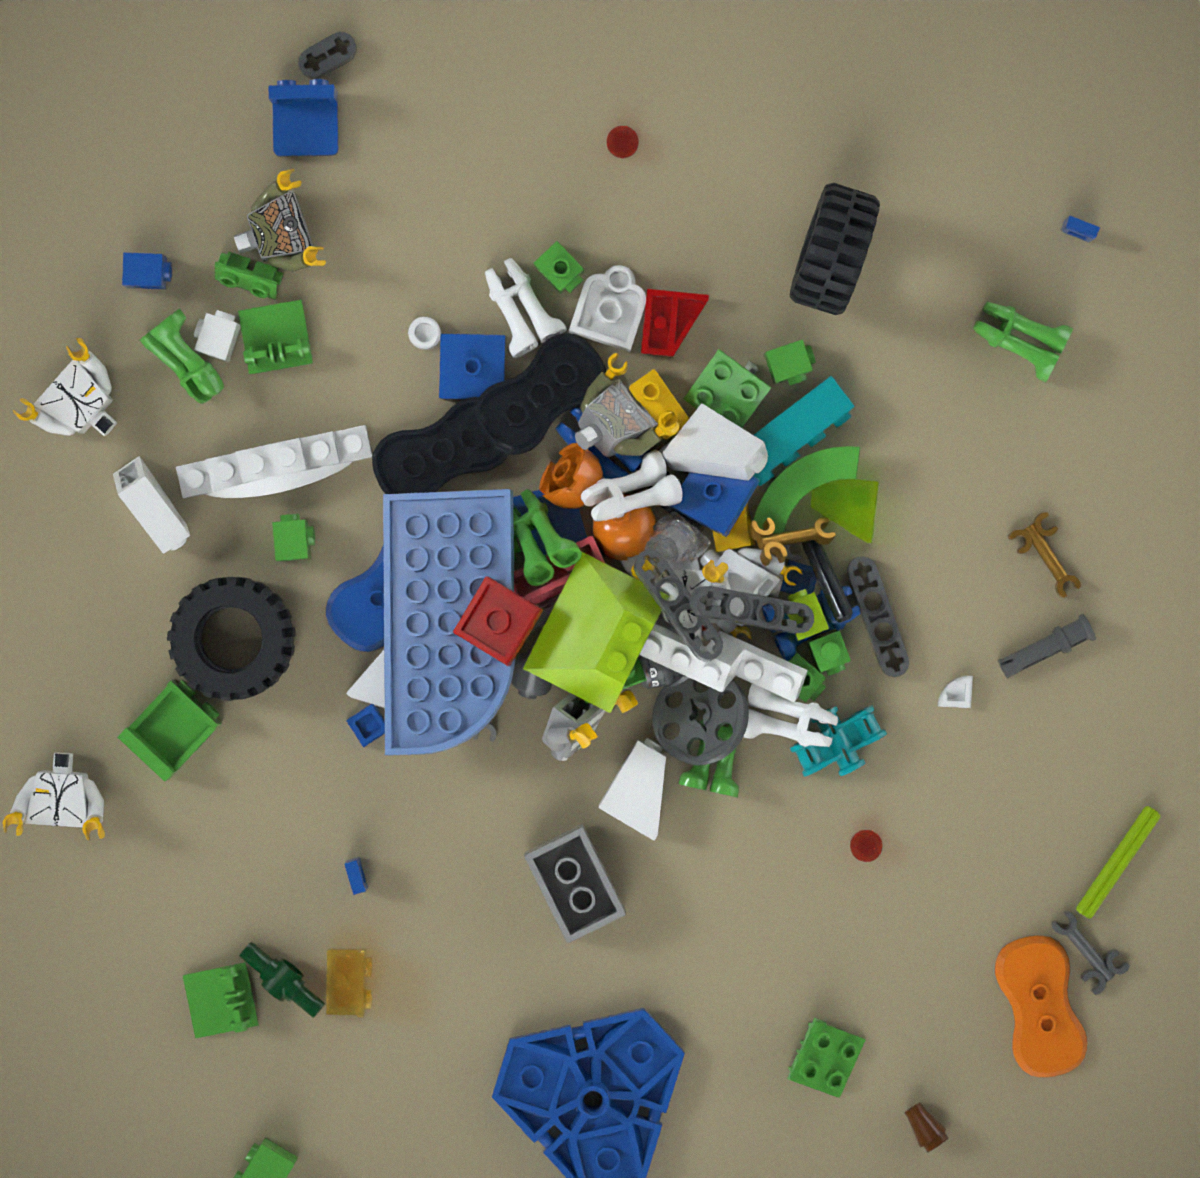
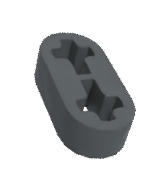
[298,32,357,79]

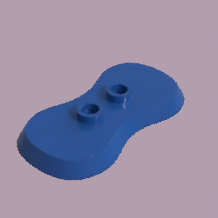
[326,544,384,652]

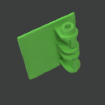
[238,300,313,375]
[683,349,772,428]
[182,962,259,1039]
[787,1017,866,1098]

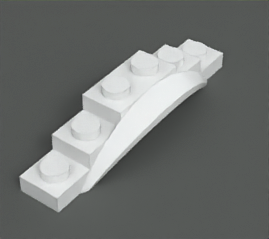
[176,425,373,499]

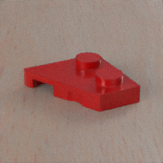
[641,289,709,357]

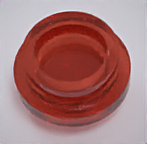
[606,126,639,159]
[850,830,883,862]

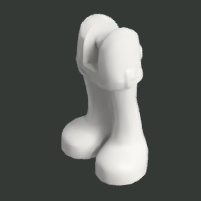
[485,258,567,358]
[581,449,683,522]
[744,683,838,747]

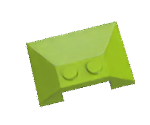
[523,552,669,713]

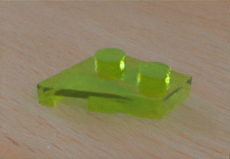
[810,479,879,544]

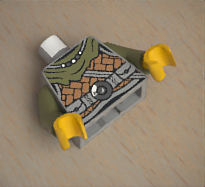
[234,169,326,272]
[575,353,679,457]

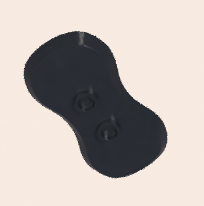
[474,333,606,455]
[372,397,509,494]

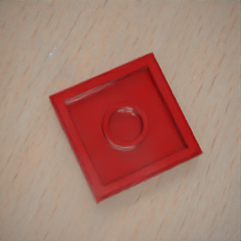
[453,576,543,667]

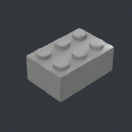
[524,824,626,944]

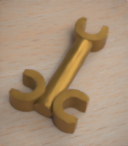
[1008,512,1081,598]
[748,517,836,566]

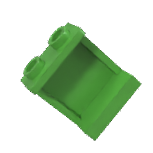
[117,679,222,782]

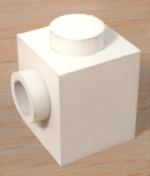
[194,310,241,362]

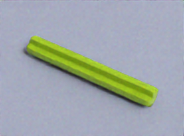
[1076,806,1161,919]

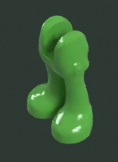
[973,302,1074,383]
[139,308,224,404]
[513,489,582,586]
[678,712,739,798]

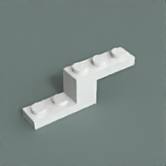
[640,624,808,702]

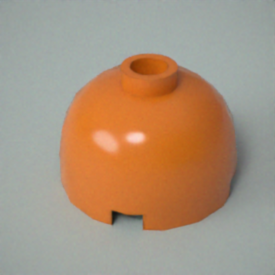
[539,443,603,509]
[593,494,658,561]

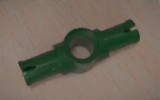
[239,942,326,1018]

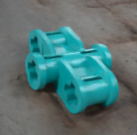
[789,705,887,777]

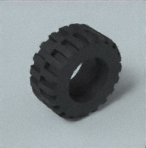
[789,183,880,315]
[167,577,296,701]

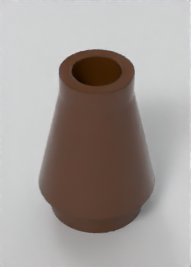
[904,1102,949,1153]

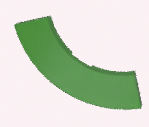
[753,446,861,534]

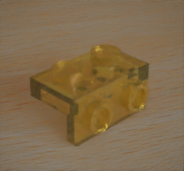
[326,948,372,1018]

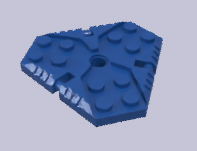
[492,1008,685,1178]

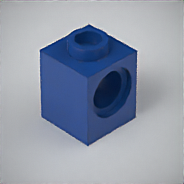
[122,253,172,290]

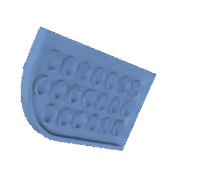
[383,489,515,756]

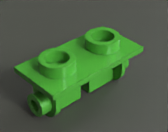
[215,251,284,300]

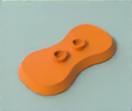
[995,935,1087,1077]

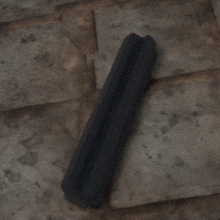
[802,540,853,623]

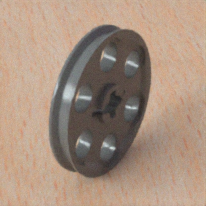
[652,673,749,765]

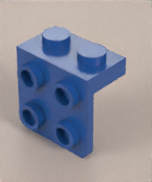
[268,79,338,157]

